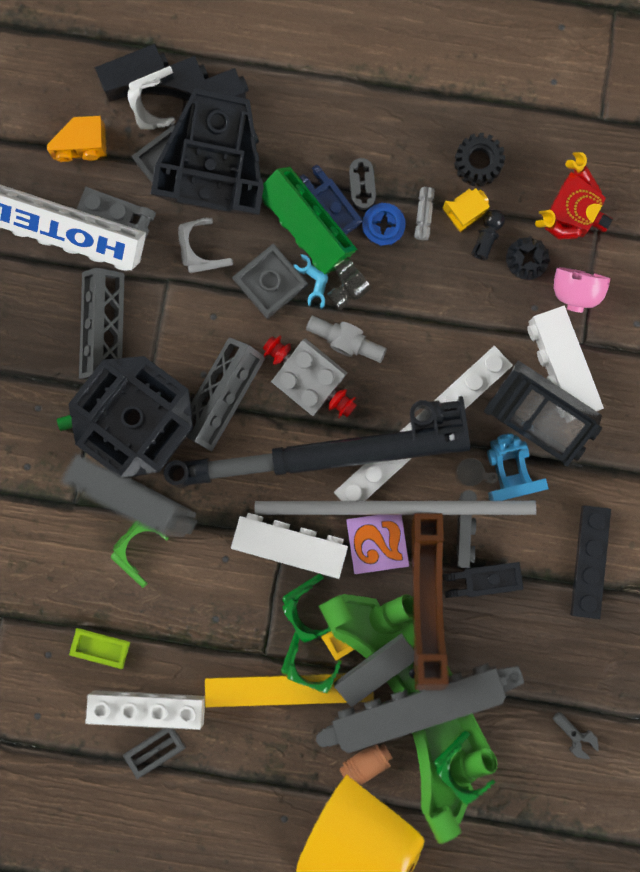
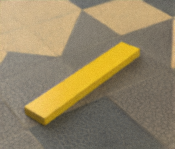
[205,673,374,707]

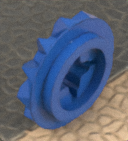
[362,203,405,247]

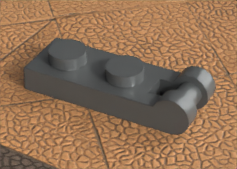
[77,187,156,238]

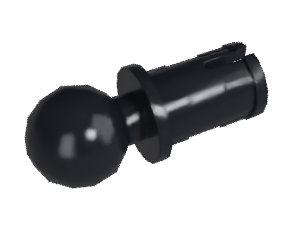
[471,210,505,261]

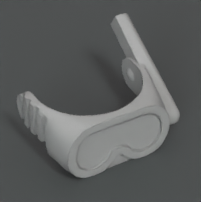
[178,217,233,273]

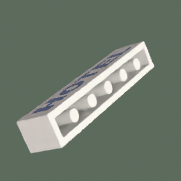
[0,185,146,271]

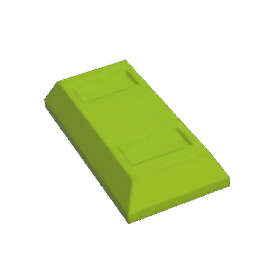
[69,628,130,669]

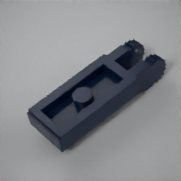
[299,164,363,235]

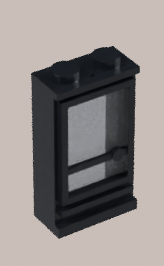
[484,360,602,467]

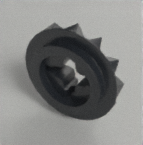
[506,236,550,280]

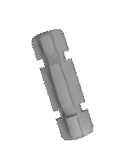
[414,187,435,240]

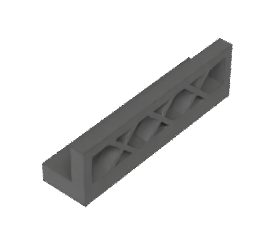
[79,268,124,380]
[186,337,266,452]

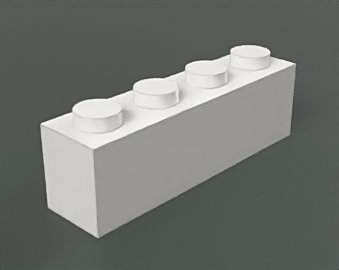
[527,306,604,422]
[231,513,348,579]

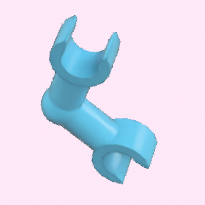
[293,254,328,310]

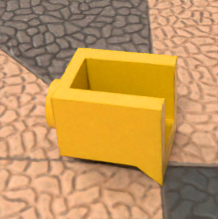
[442,188,490,232]

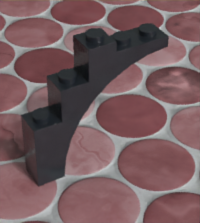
[95,44,259,144]

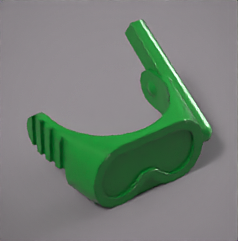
[282,573,331,643]
[281,631,342,693]
[434,730,496,805]

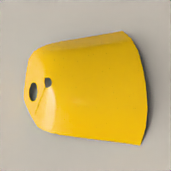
[296,775,424,872]

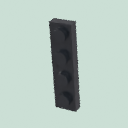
[570,505,611,619]

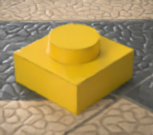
[321,631,354,661]

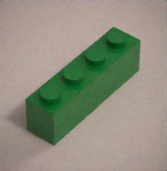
[262,167,357,274]

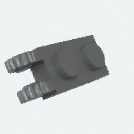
[456,489,477,568]

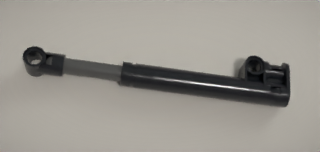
[163,396,470,488]

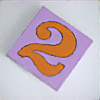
[346,515,409,574]

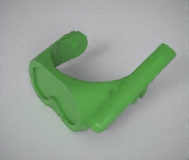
[111,521,169,588]

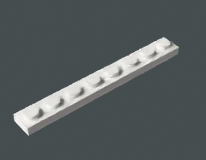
[334,346,513,501]

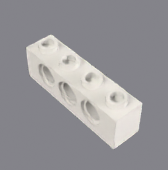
[86,690,205,729]

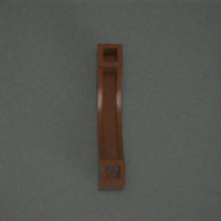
[411,513,448,690]

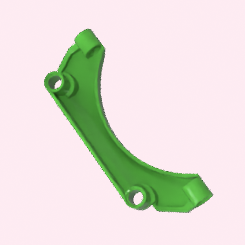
[319,594,498,843]

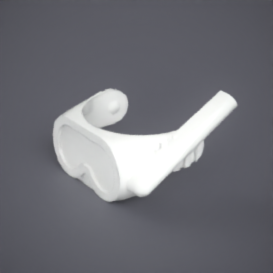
[128,66,176,130]

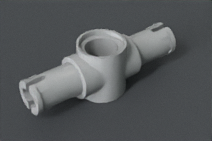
[306,315,387,363]

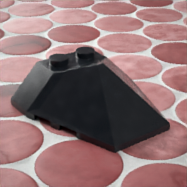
[150,88,264,215]

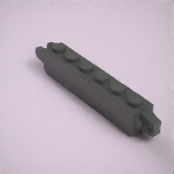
[315,663,524,753]

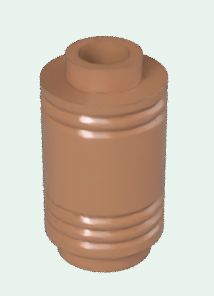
[339,743,393,785]

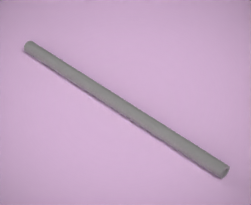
[255,501,536,515]

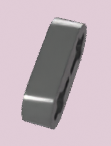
[349,158,376,212]

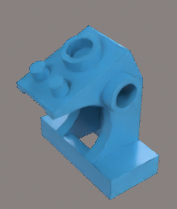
[487,434,549,501]

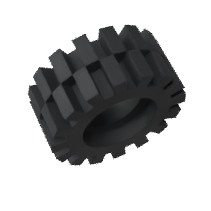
[454,133,505,187]

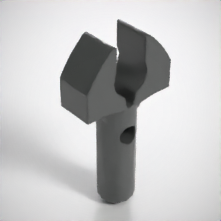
[553,712,598,759]

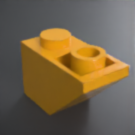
[47,116,106,162]

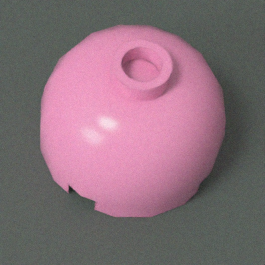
[554,268,611,313]

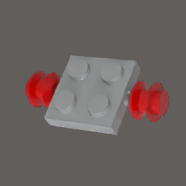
[263,335,357,419]

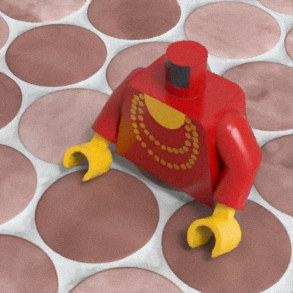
[535,152,613,240]

